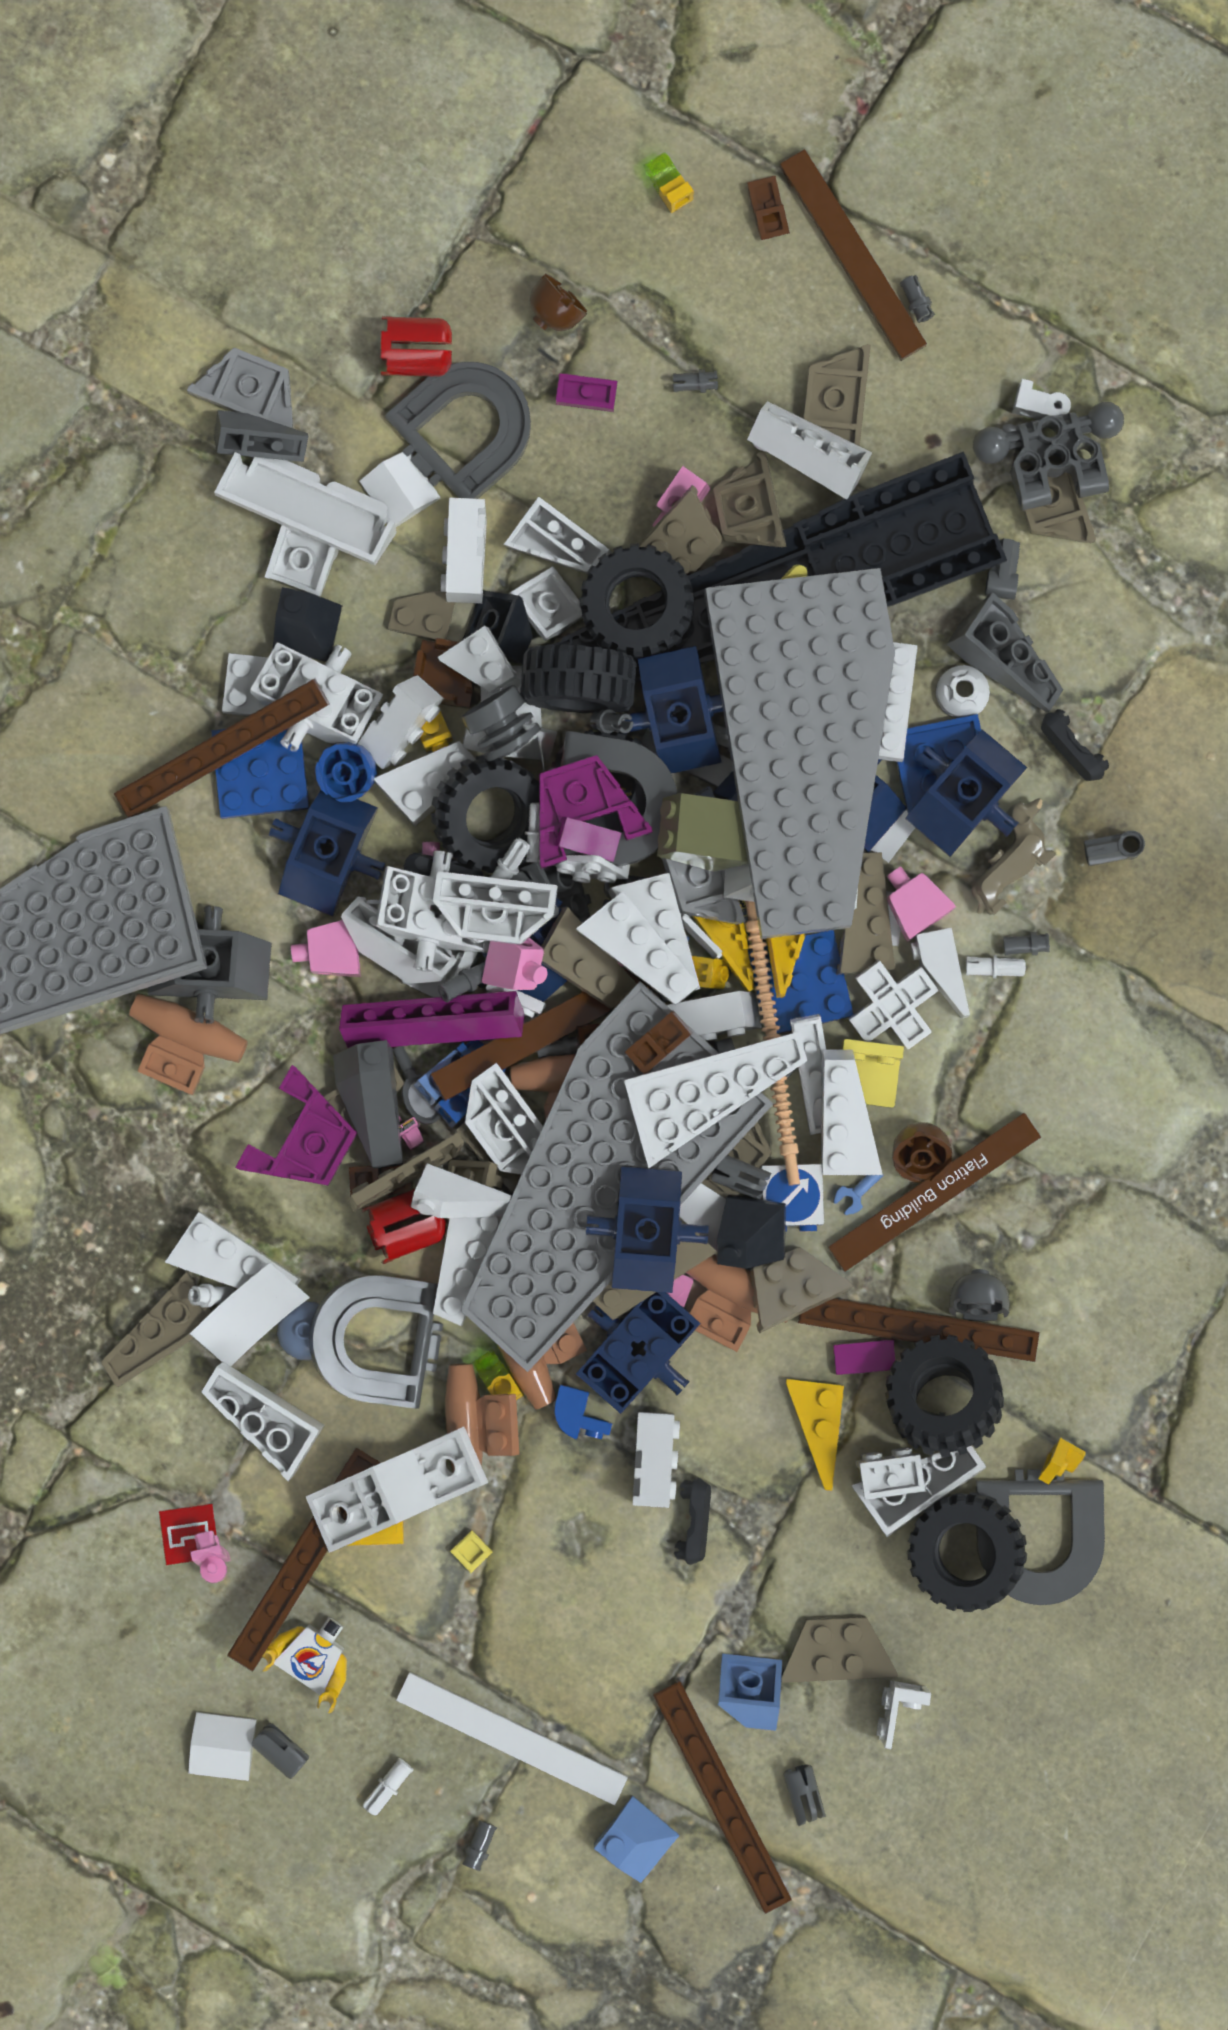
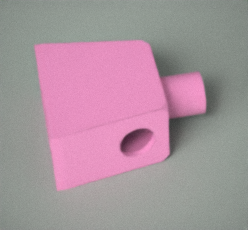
[652,466,711,527]
[887,867,956,942]
[291,920,361,977]
[482,938,547,990]

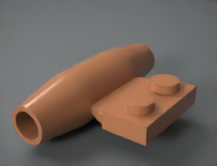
[129,994,248,1095]
[511,1054,576,1120]
[686,1254,788,1352]
[497,1323,587,1410]
[445,1363,519,1473]

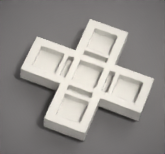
[848,960,939,1050]

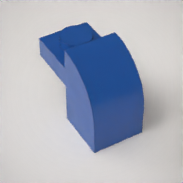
[555,1385,612,1439]

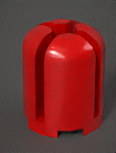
[381,316,452,377]
[362,1189,446,1264]

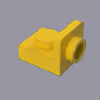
[420,711,453,753]
[691,955,729,989]
[1038,1438,1086,1485]

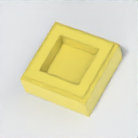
[450,1530,493,1573]

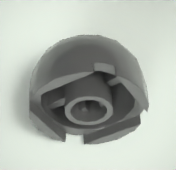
[949,1269,1010,1321]

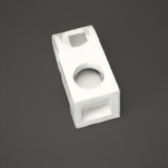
[1012,379,1071,420]

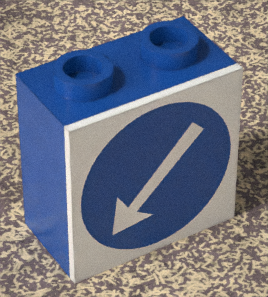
[761,1164,824,1232]

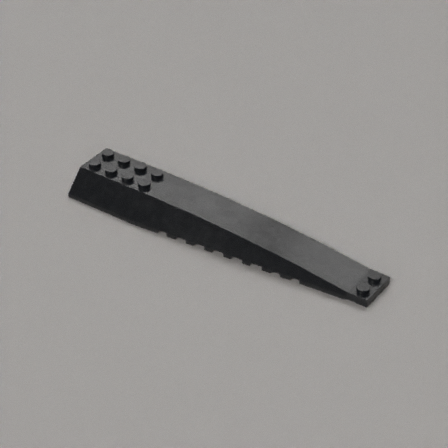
[553,451,1007,683]

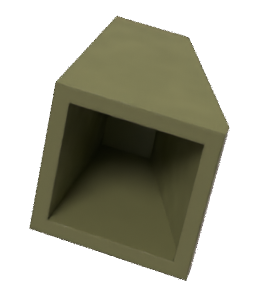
[657,793,748,872]

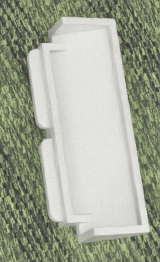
[214,452,396,565]

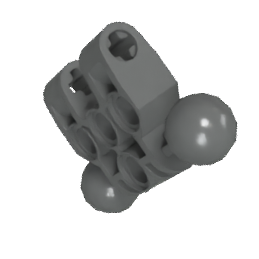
[973,402,1124,511]

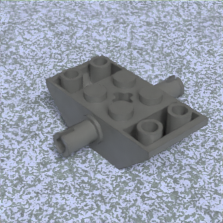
[148,906,272,1024]

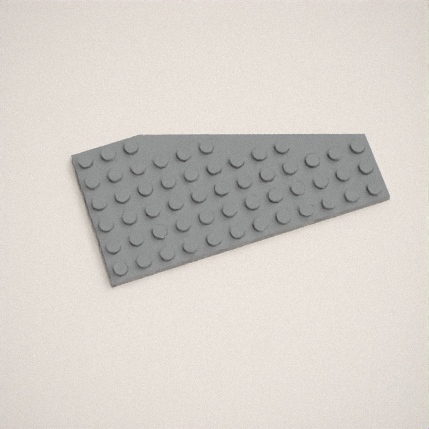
[704,568,895,939]
[0,806,207,1034]
[461,981,773,1372]

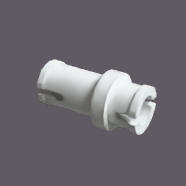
[188,1284,235,1308]

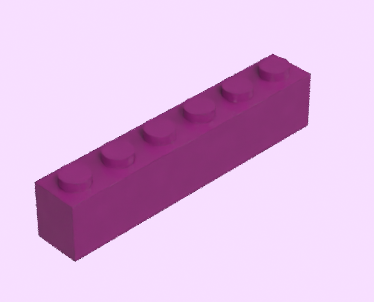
[339,991,524,1048]

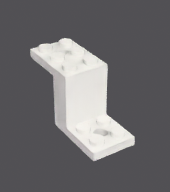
[306,1427,488,1553]

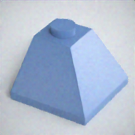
[718,1654,782,1731]
[594,1796,679,1883]

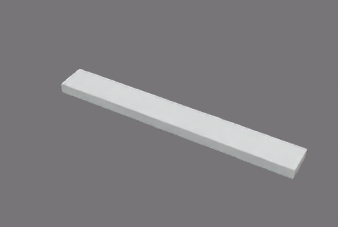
[396,1672,628,1805]

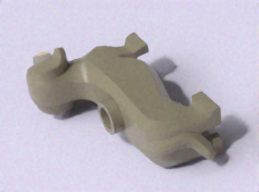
[971,798,1056,915]

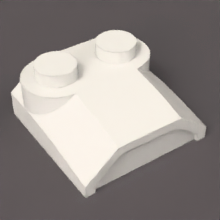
[265,525,339,597]

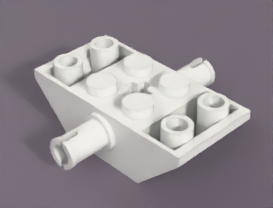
[250,642,383,752]
[375,851,490,972]

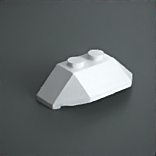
[433,871,558,945]
[341,896,457,984]
[465,1063,543,1174]

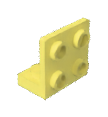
[841,1039,904,1108]

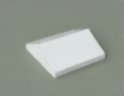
[360,452,441,527]
[509,566,583,641]
[188,1712,257,1781]

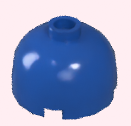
[315,742,377,802]

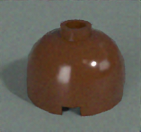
[530,273,587,331]
[892,1122,952,1183]

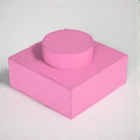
[667,1275,694,1307]

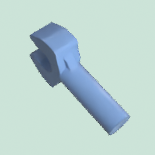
[834,1175,884,1215]

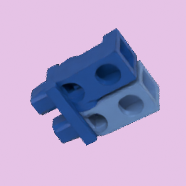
[414,1040,506,1128]

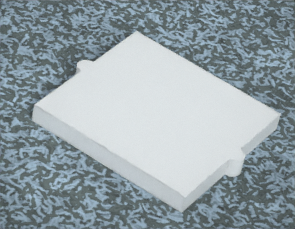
[681,914,722,959]

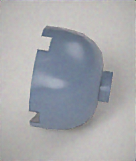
[277,1301,319,1361]

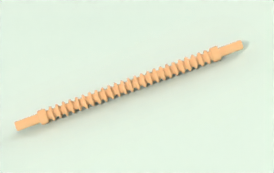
[745,901,800,1186]

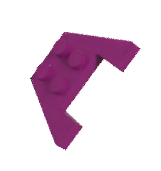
[539,755,653,869]
[235,1065,357,1186]

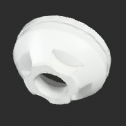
[936,665,990,718]

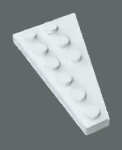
[624,1032,807,1168]

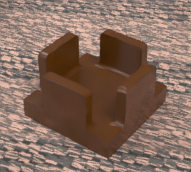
[413,638,475,709]

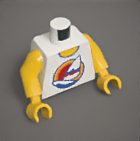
[262,1617,347,1713]

